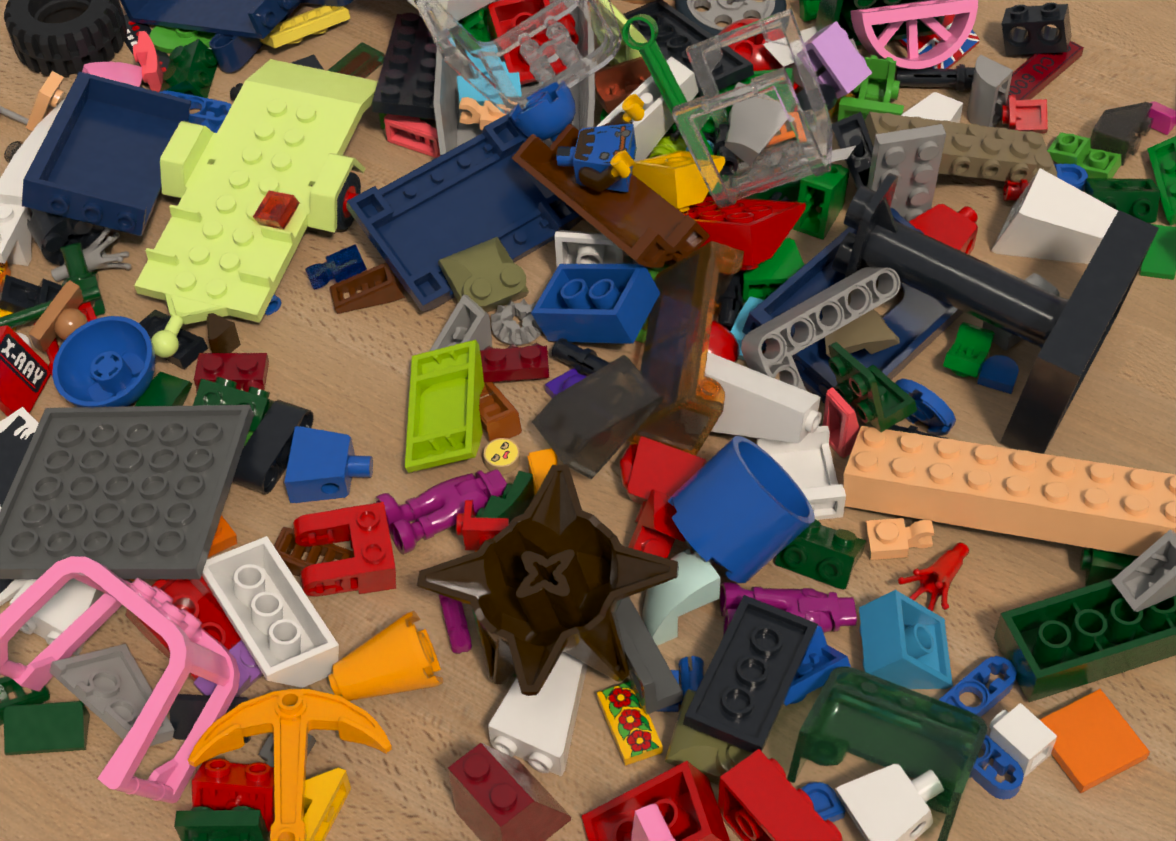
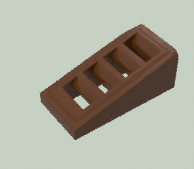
[330,262,405,314]
[274,527,354,577]

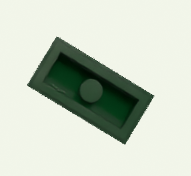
[3,701,90,755]

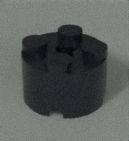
[27,209,106,266]

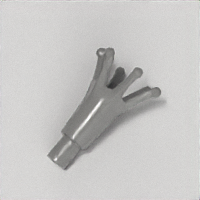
[51,227,131,282]

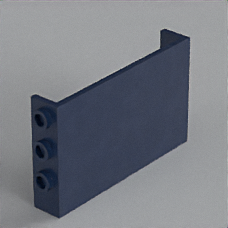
[120,0,300,39]
[22,71,191,236]

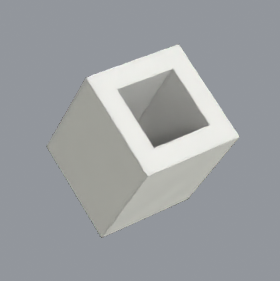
[989,703,1057,778]

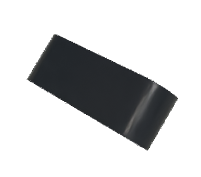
[232,400,314,494]

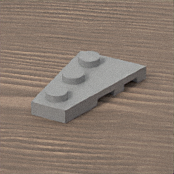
[50,644,175,746]

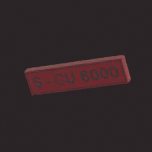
[1006,40,1084,105]

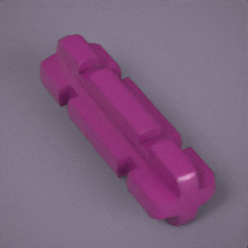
[439,594,472,654]

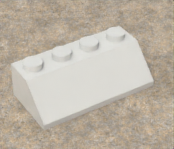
[202,536,339,688]

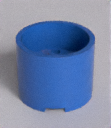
[668,436,815,583]

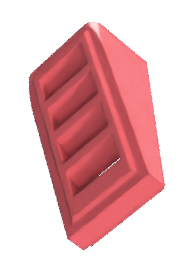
[384,114,440,158]
[822,387,860,458]

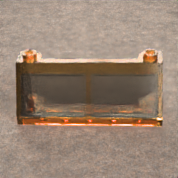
[625,241,744,456]

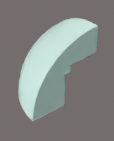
[642,548,720,646]

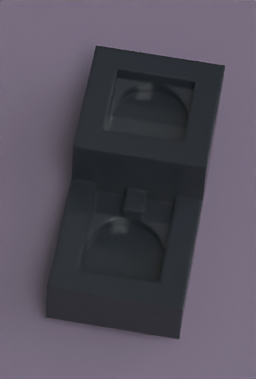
[0,275,62,313]
[139,310,208,369]

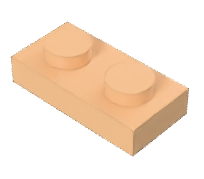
[26,71,64,131]

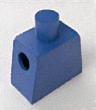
[284,426,373,503]

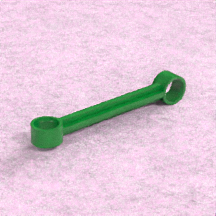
[622,14,732,196]

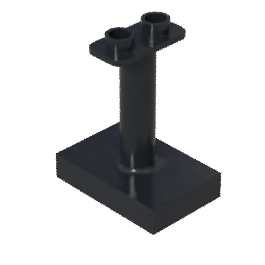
[832,173,1159,454]

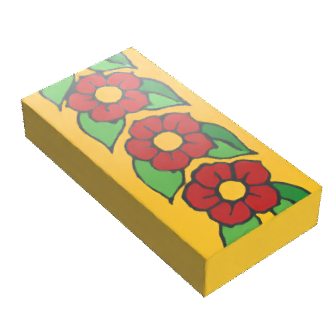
[597,682,663,766]

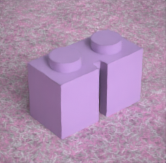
[796,21,872,99]

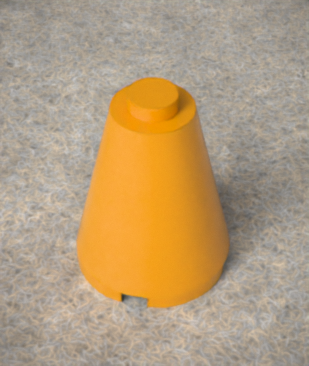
[328,611,443,701]

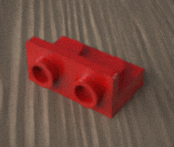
[192,759,275,831]

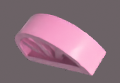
[850,0,978,69]

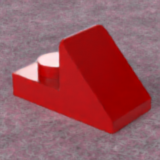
[628,489,686,558]

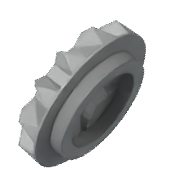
[491,299,542,345]

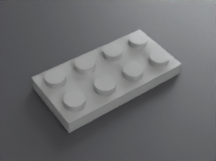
[867,124,946,222]

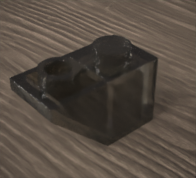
[1090,102,1154,166]

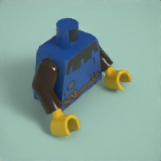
[557,94,644,192]

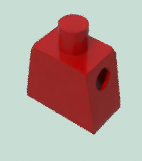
[909,204,978,255]

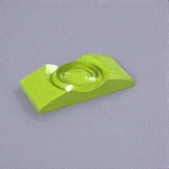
[405,340,484,473]

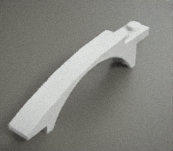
[0,99,65,266]

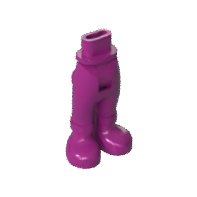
[375,469,507,554]
[720,582,857,636]

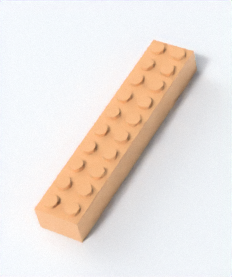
[844,425,1176,556]

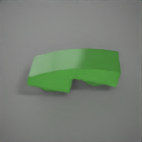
[1047,132,1122,178]

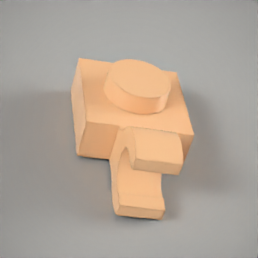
[459,97,516,130]
[866,518,934,560]

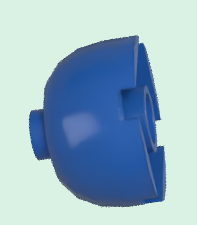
[509,80,576,142]

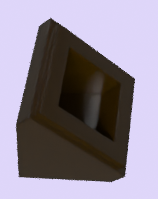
[207,313,241,353]

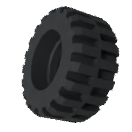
[4,0,127,77]

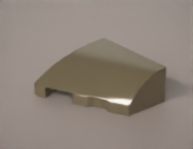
[822,293,900,358]

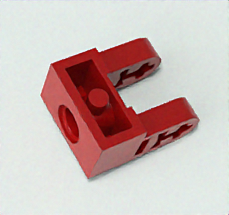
[293,502,396,597]

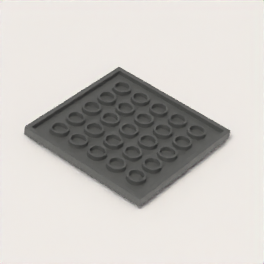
[0,405,254,579]

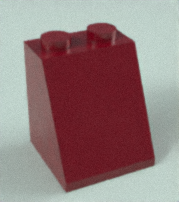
[448,743,571,841]

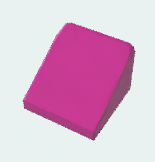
[1139,101,1176,135]

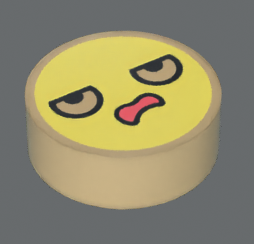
[484,438,520,474]

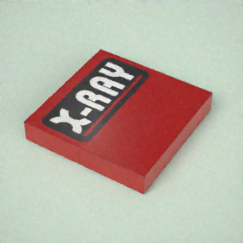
[0,325,50,417]

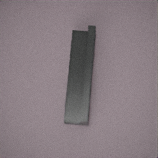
[616,597,683,715]

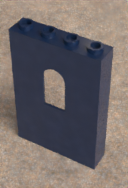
[742,207,964,413]

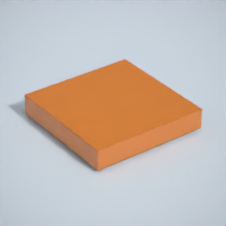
[1039,689,1150,793]

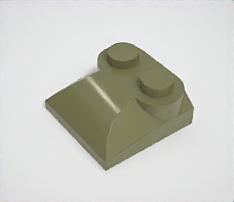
[438,237,529,313]
[665,689,752,785]

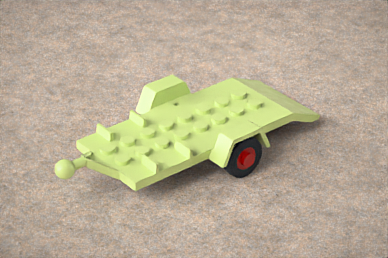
[134,59,378,358]

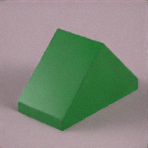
[1139,224,1176,280]

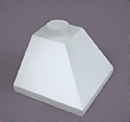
[555,230,624,267]

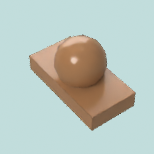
[29,280,88,353]

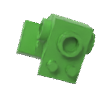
[838,55,904,121]

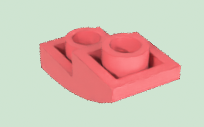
[133,31,164,92]

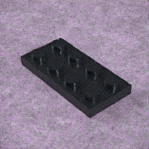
[683,595,818,753]

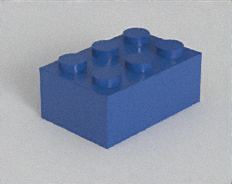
[531,264,660,344]

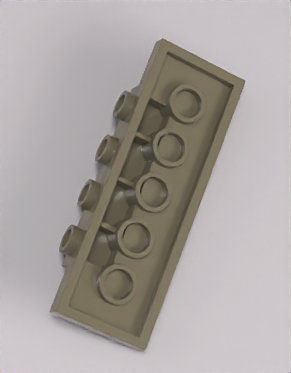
[865,112,1058,183]

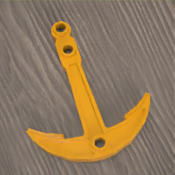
[188,689,392,841]

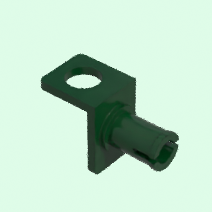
[60,243,106,316]

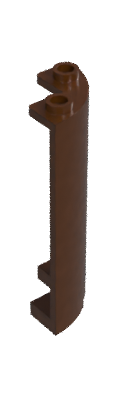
[512,124,710,268]

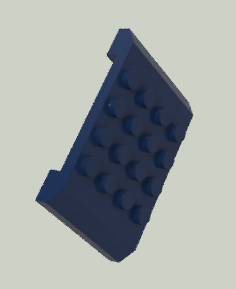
[346,113,583,311]

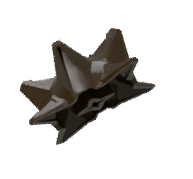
[417,464,679,696]

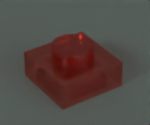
[253,190,300,230]

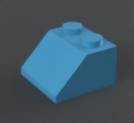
[859,590,953,689]

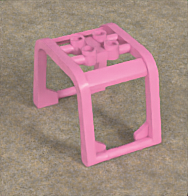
[0,556,240,804]

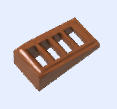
[479,382,522,442]

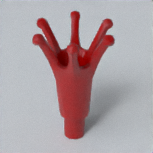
[898,542,969,611]

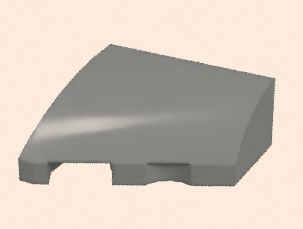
[725,82,794,166]

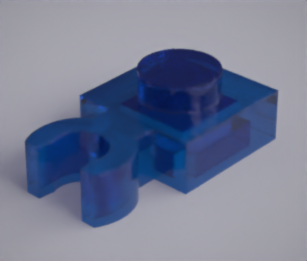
[305,244,367,290]

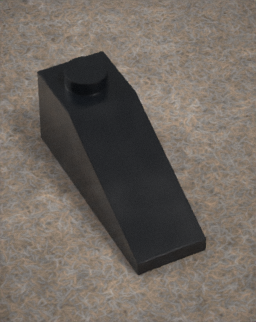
[831,112,873,191]

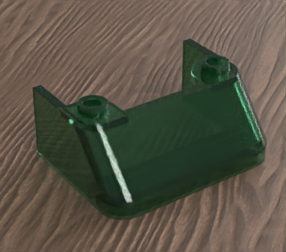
[787,667,988,841]

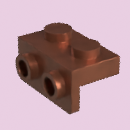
[595,56,651,113]

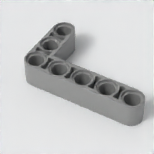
[741,267,900,391]

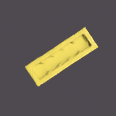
[260,5,350,48]

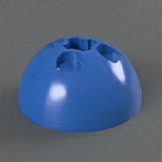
[52,316,156,408]

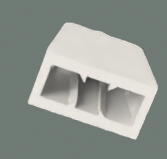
[836,764,944,841]

